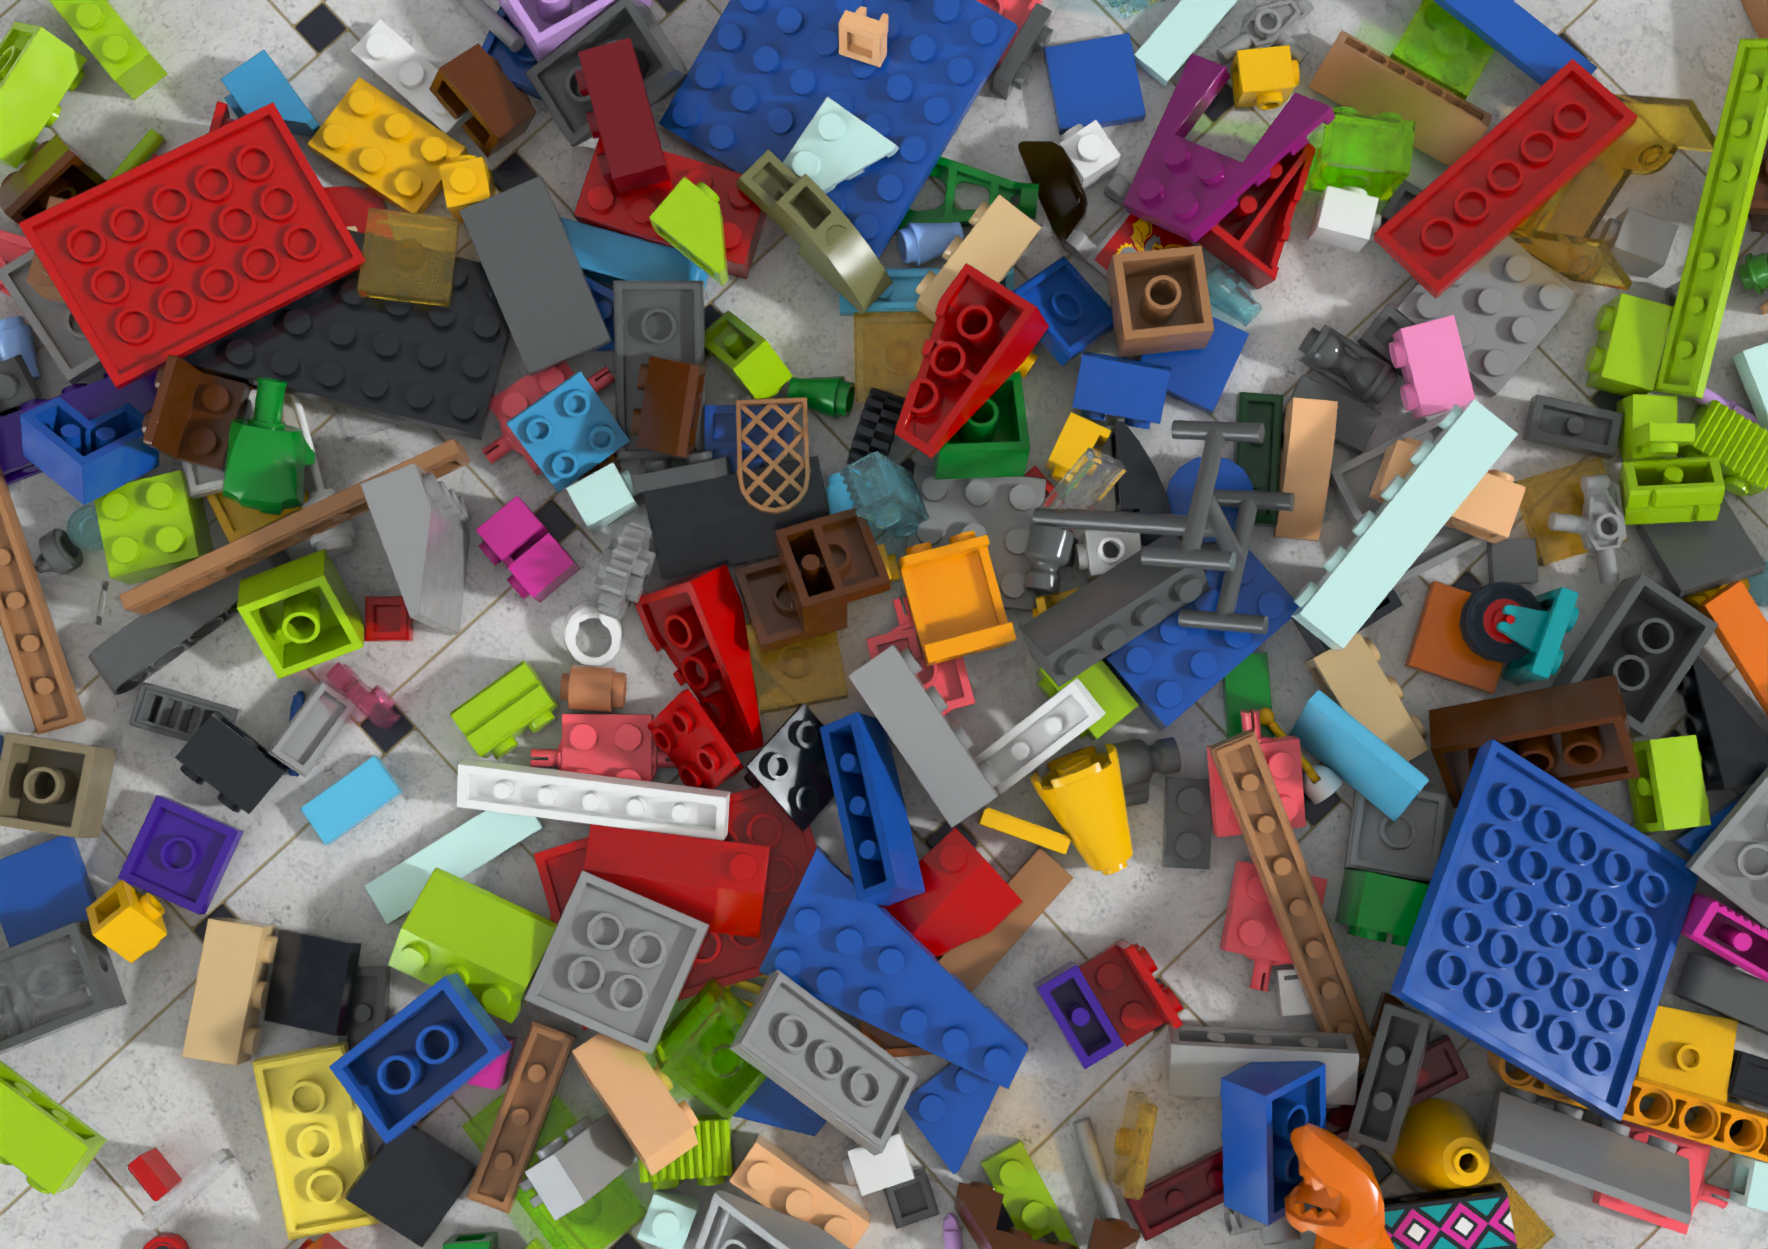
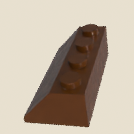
[1429,675,1640,809]

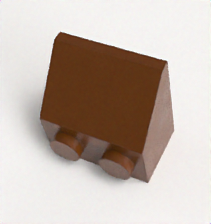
[0,134,107,223]
[631,355,707,458]

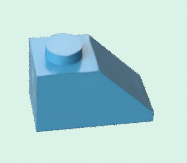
[221,50,320,137]

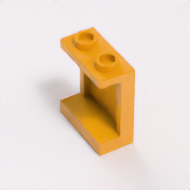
[898,531,1017,667]

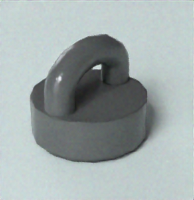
[34,528,83,574]

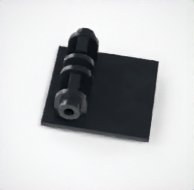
[744,703,834,831]

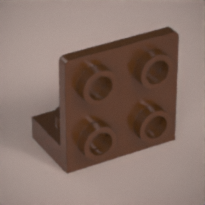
[142,355,252,472]

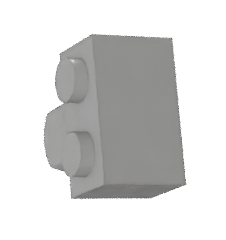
[519,1113,639,1221]

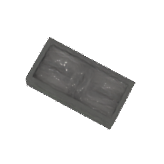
[0,920,127,1055]

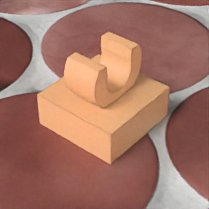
[838,6,889,67]

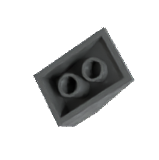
[525,0,688,147]

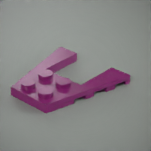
[1123,54,1335,243]

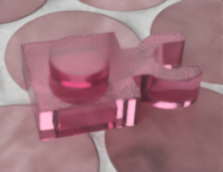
[326,662,401,730]

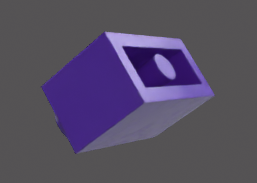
[1033,961,1125,1069]

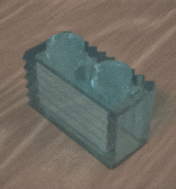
[840,451,929,538]

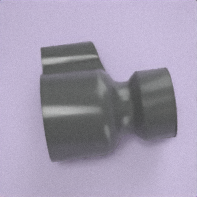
[1023,525,1078,595]
[1112,737,1181,807]

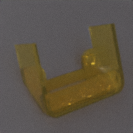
[1509,94,1716,290]

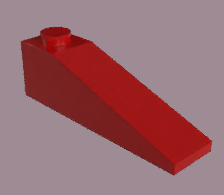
[894,263,1049,458]
[634,564,764,753]
[584,824,771,938]
[879,827,1023,958]

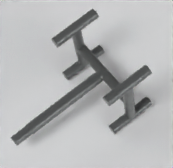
[1033,420,1295,634]

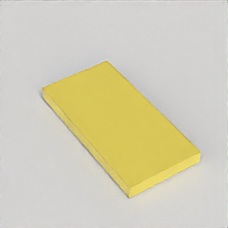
[252,1041,380,1240]

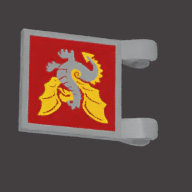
[1062,175,1206,280]

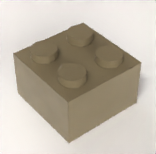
[0,733,117,838]

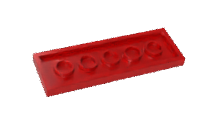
[1374,59,1638,299]

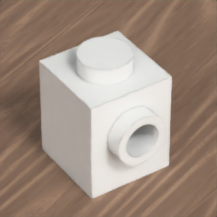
[1059,120,1121,193]
[1308,185,1382,252]
[1075,530,1142,581]
[841,1127,914,1196]

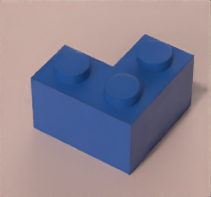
[20,397,159,506]

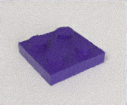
[118,795,244,915]

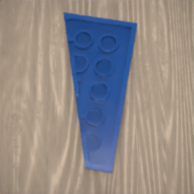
[759,846,1028,1089]

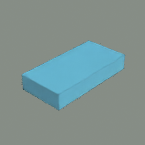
[300,756,403,845]

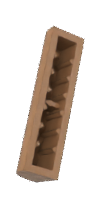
[1308,30,1493,167]

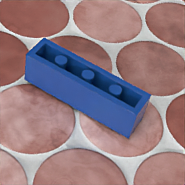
[820,712,925,906]

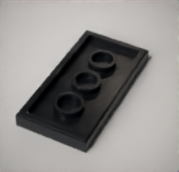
[643,455,830,579]

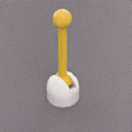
[1259,708,1342,804]

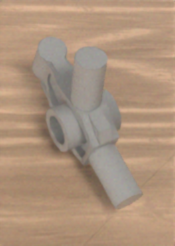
[1216,0,1314,65]
[1548,473,1627,584]

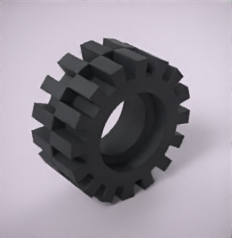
[847,387,906,475]

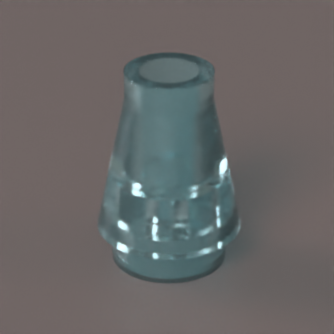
[1206,262,1263,326]

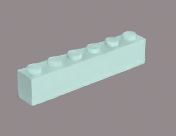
[1291,399,1518,651]

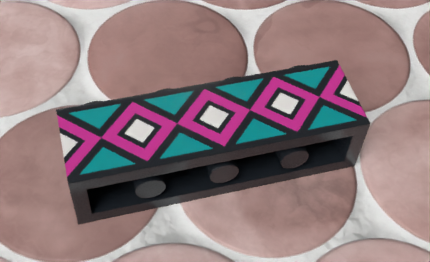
[1315,1182,1517,1249]

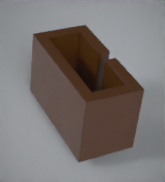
[429,43,537,158]

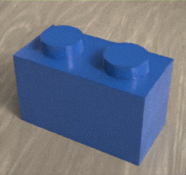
[1072,351,1171,429]

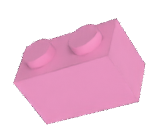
[1389,315,1476,420]

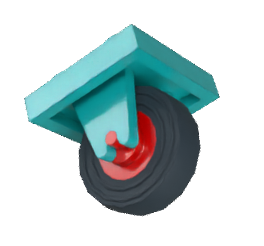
[1459,581,1579,685]

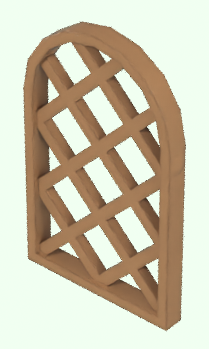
[736,397,811,514]

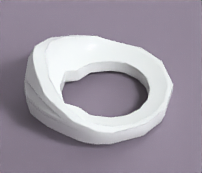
[562,600,622,666]

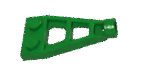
[894,157,1039,235]

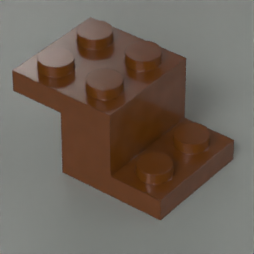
[734,506,891,654]

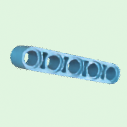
[560,217,709,291]

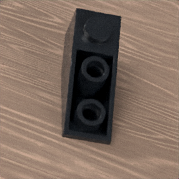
[1676,656,1768,791]

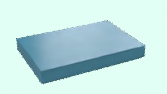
[1289,690,1429,822]

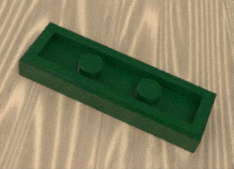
[1233,392,1283,527]

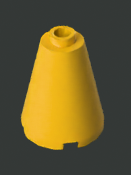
[1030,744,1133,875]
[1391,1097,1490,1191]

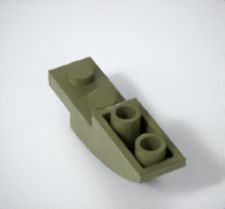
[736,149,893,315]

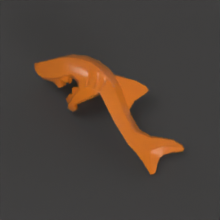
[1284,1123,1395,1249]

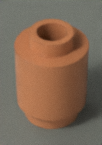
[560,665,627,712]

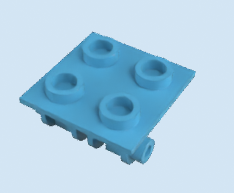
[506,370,630,492]

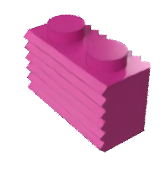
[1681,892,1768,983]

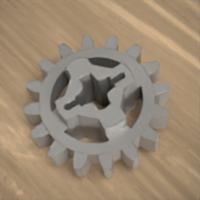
[594,521,656,620]

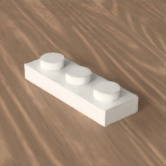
[351,19,473,138]
[974,678,1106,794]

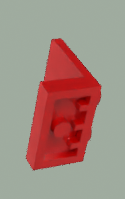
[647,689,745,789]
[1078,939,1183,1047]

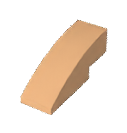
[1273,397,1338,541]

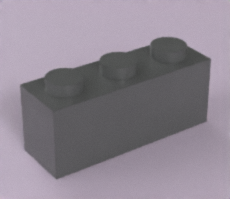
[1347,1002,1435,1155]

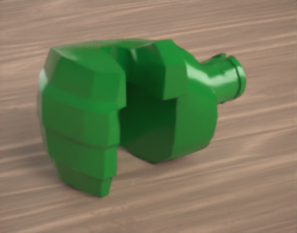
[222,377,315,515]

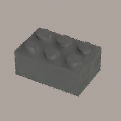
[1551,573,1718,738]

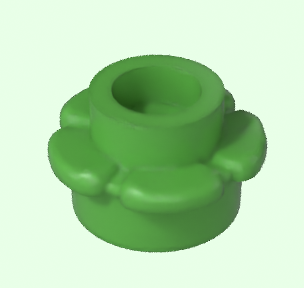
[1739,252,1768,295]

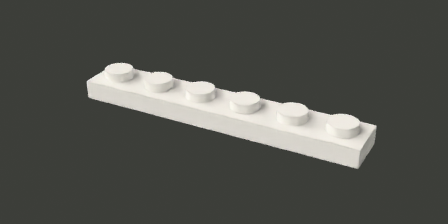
[457,758,730,841]

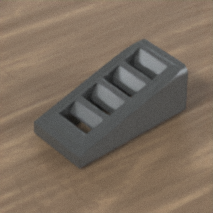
[129,682,239,742]

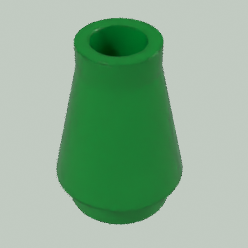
[787,376,855,420]

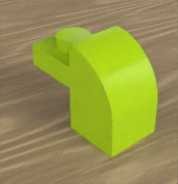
[1617,394,1695,461]

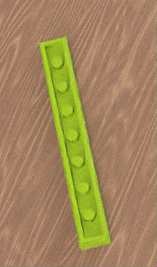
[1653,38,1768,399]

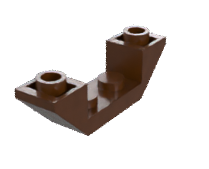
[954,1182,1141,1249]

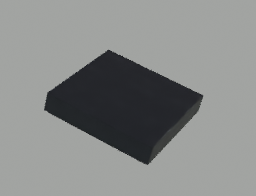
[264,930,362,1036]
[345,1125,477,1247]

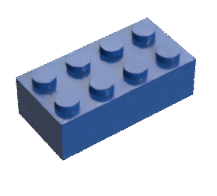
[1104,549,1299,731]

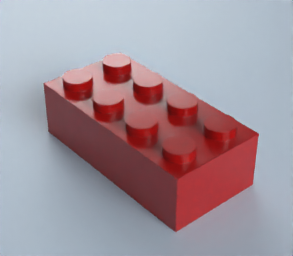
[574,137,767,280]

